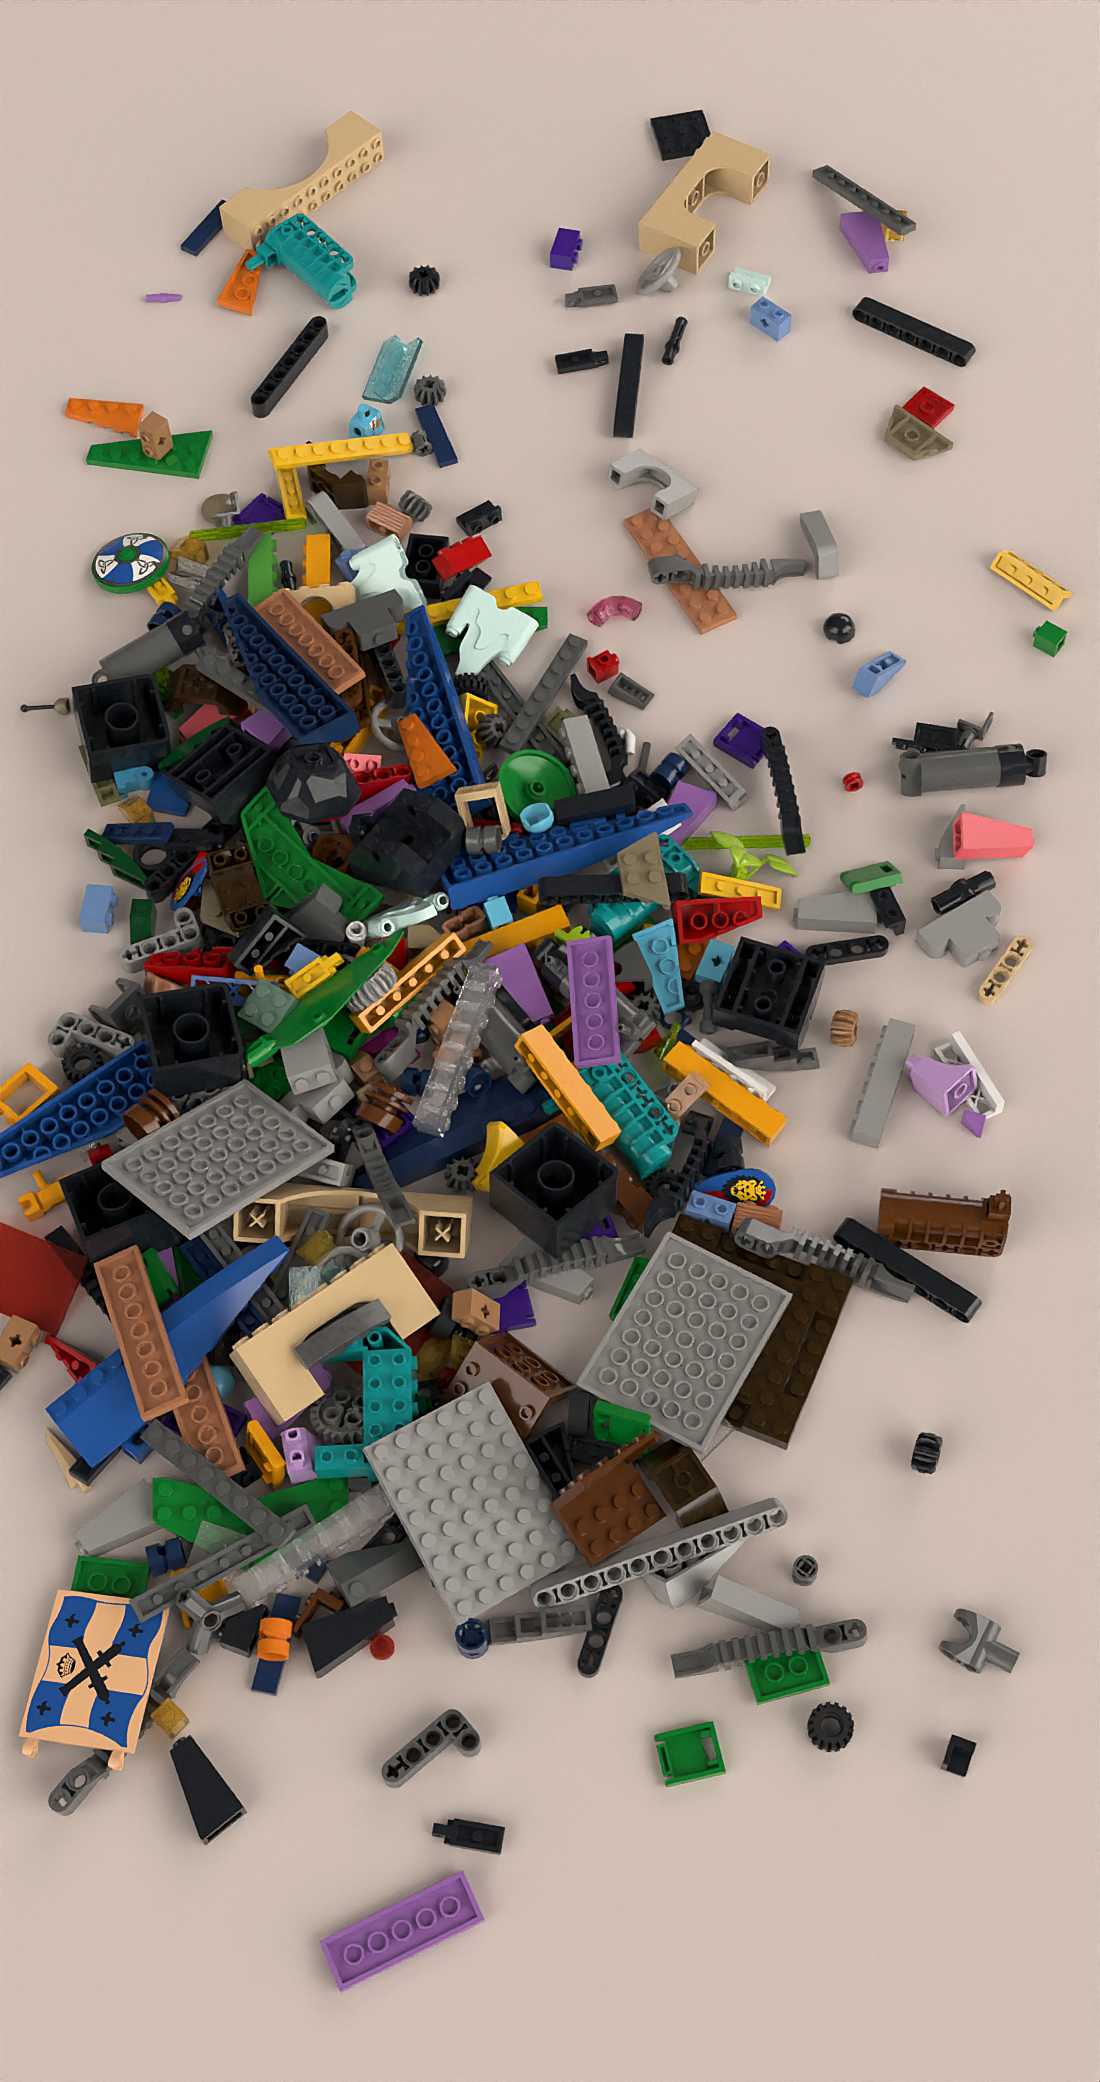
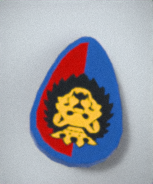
[170,859,208,912]
[694,1168,776,1207]

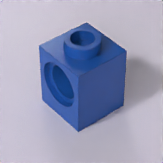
[120,1424,154,1465]

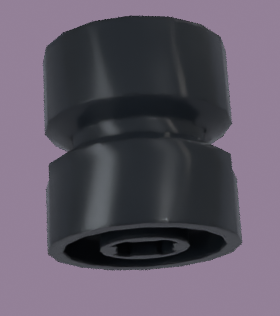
[713,1136,745,1174]

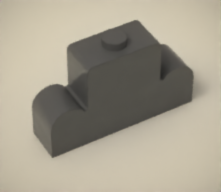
[321,589,405,651]
[284,883,351,942]

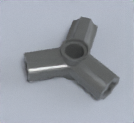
[174,1587,246,1656]

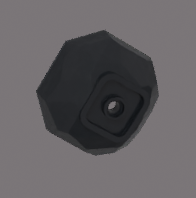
[266,742,362,824]

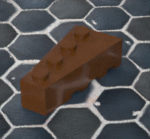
[596,1150,653,1234]

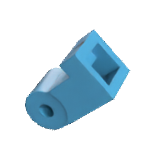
[114,766,155,800]

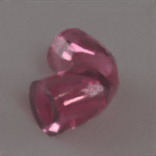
[587,595,642,627]

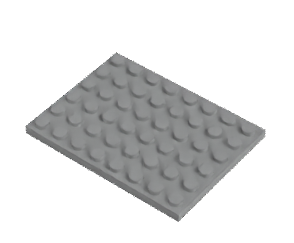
[101,1079,335,1240]
[576,1231,793,1455]
[362,1381,582,1626]

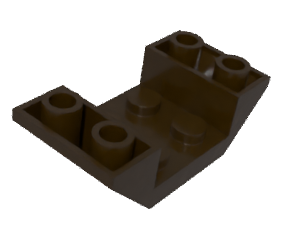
[306,441,369,510]
[162,664,244,716]
[206,843,270,933]
[636,1439,729,1529]

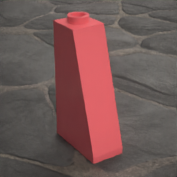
[178,700,253,744]
[953,812,1034,860]

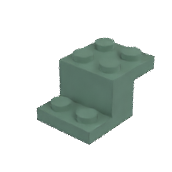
[237,978,300,1034]

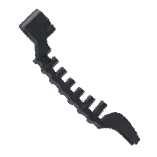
[570,673,628,788]
[760,726,806,856]
[643,1110,713,1239]
[44,1225,112,1323]

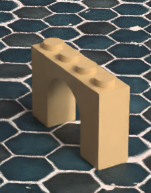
[273,582,357,610]

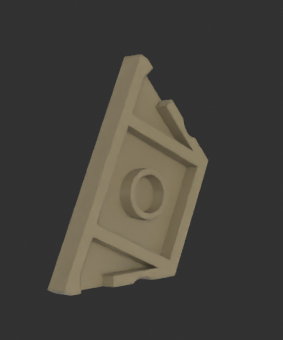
[884,404,953,460]
[616,832,671,909]
[200,878,277,937]

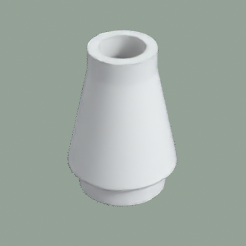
[346,921,368,948]

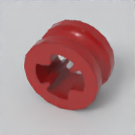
[843,772,864,792]

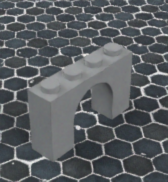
[606,448,699,521]

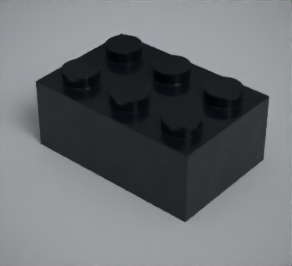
[405,533,450,599]

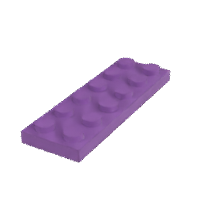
[566,935,621,1069]
[319,1870,485,1993]

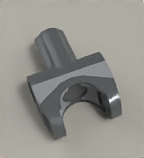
[938,1609,1020,1674]

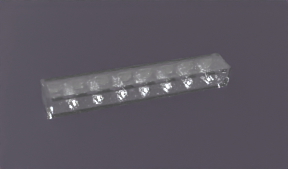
[412,960,503,1138]
[232,1483,395,1608]

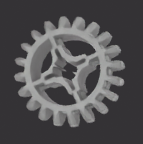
[345,962,398,1012]

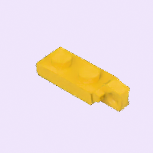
[146,576,178,606]
[284,952,345,1000]

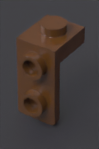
[292,1588,346,1639]

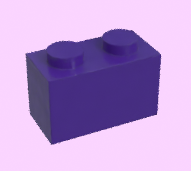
[550,228,583,271]

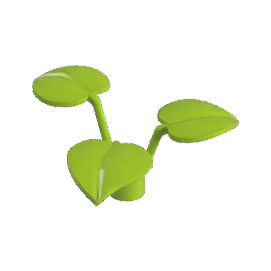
[709,831,798,880]

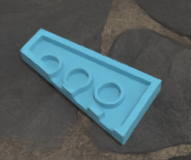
[632,918,685,1015]

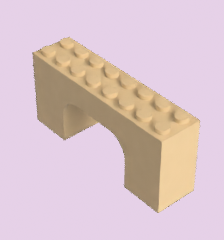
[638,131,770,274]
[229,1243,440,1426]

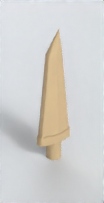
[47,1427,92,1494]

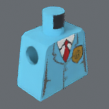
[349,404,385,439]

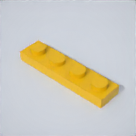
[276,467,307,523]
[697,871,782,911]

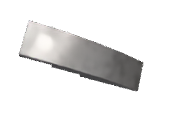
[726,1041,820,1071]
[293,1298,391,1370]
[488,1605,592,1646]

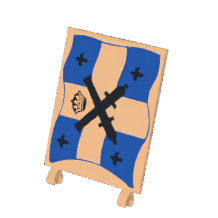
[18,1589,170,1771]

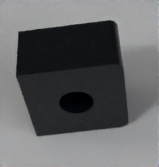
[71,674,171,783]
[138,982,244,1098]
[489,1123,619,1259]
[58,1163,182,1278]

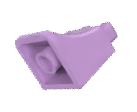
[905,1054,978,1117]
[281,1427,333,1486]

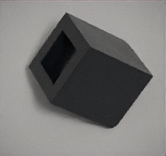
[941,1734,977,1777]

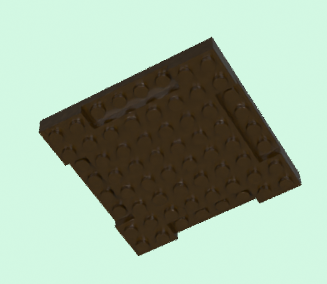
[672,1213,854,1450]

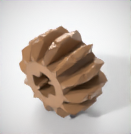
[830,1010,859,1047]

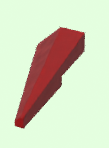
[44,1334,102,1383]

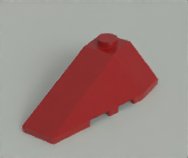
[671,896,763,944]
[143,946,238,992]

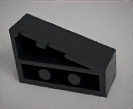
[227,904,308,976]
[523,1421,576,1501]

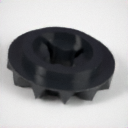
[682,981,704,1014]

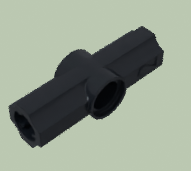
[931,870,996,915]

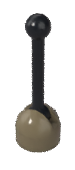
[20,698,70,714]

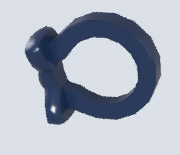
[660,1009,692,1034]

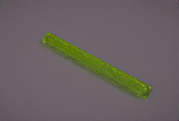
[189,518,306,542]
[684,834,811,850]

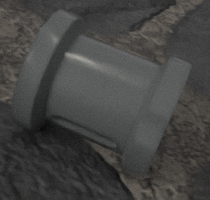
[410,430,432,457]

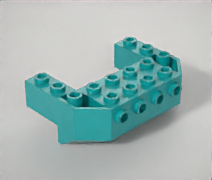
[315,1327,419,1482]

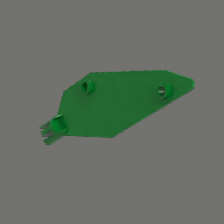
[243,930,404,1067]

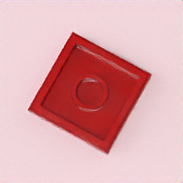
[902,386,954,429]

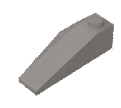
[642,1540,745,1609]

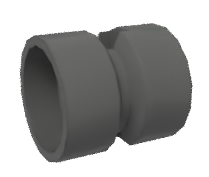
[466,825,502,855]

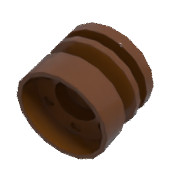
[312,833,354,878]
[355,1079,414,1135]
[121,1088,180,1141]

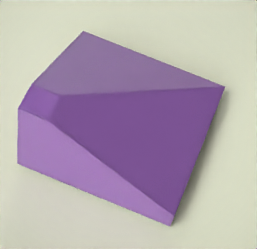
[961,1110,986,1138]

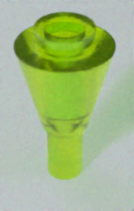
[653,1022,681,1062]

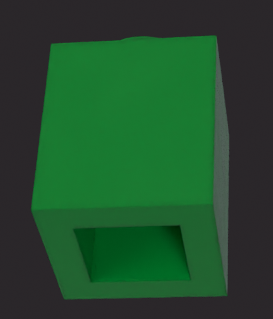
[1033,620,1067,657]

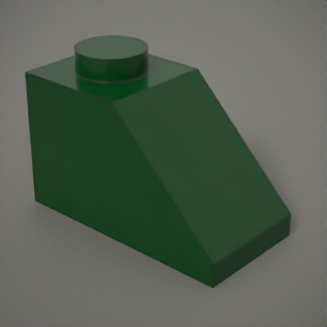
[129,899,158,945]

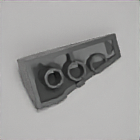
[325,1541,424,1609]

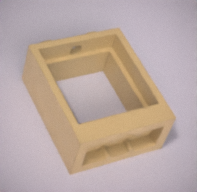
[454,781,511,840]

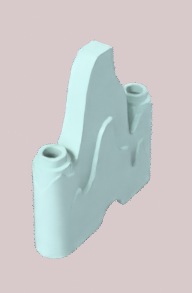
[332,534,427,611]
[446,585,539,677]
[362,891,449,940]

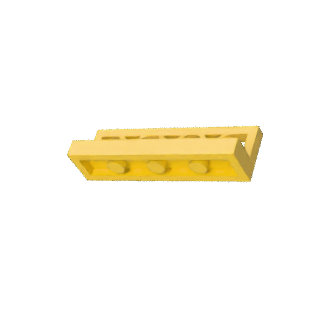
[990,550,1072,611]

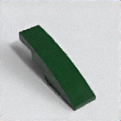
[158,716,238,774]
[84,829,147,890]

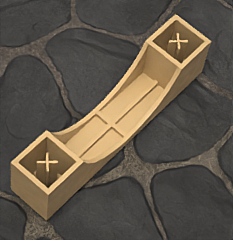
[219,111,384,251]
[233,1183,473,1258]

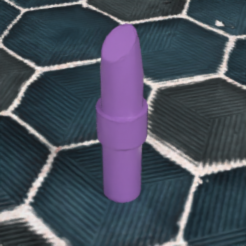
[146,293,183,303]

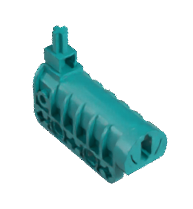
[245,214,357,309]
[587,834,714,945]
[542,1053,678,1181]

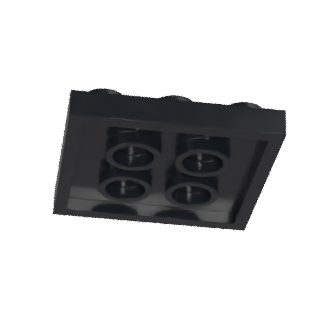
[650,110,711,161]

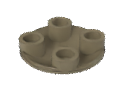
[201,494,240,528]

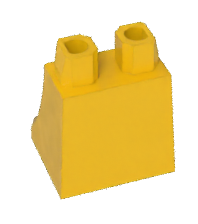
[471,1121,525,1193]

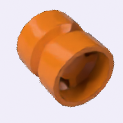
[256,1618,292,1661]

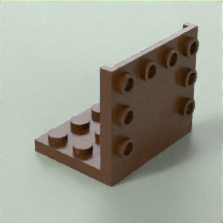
[436,1331,577,1442]
[549,1431,667,1568]

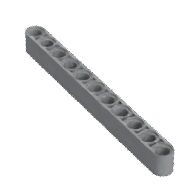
[530,1497,788,1609]

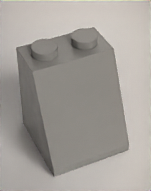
[280,1027,337,1095]

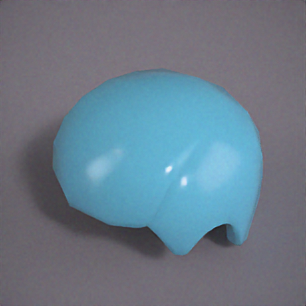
[520,803,554,833]
[210,1364,235,1399]

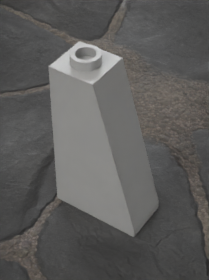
[793,890,877,934]
[499,1235,594,1305]
[74,1479,163,1557]
[696,1575,800,1632]

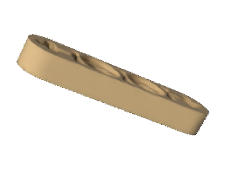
[978,936,1032,1005]

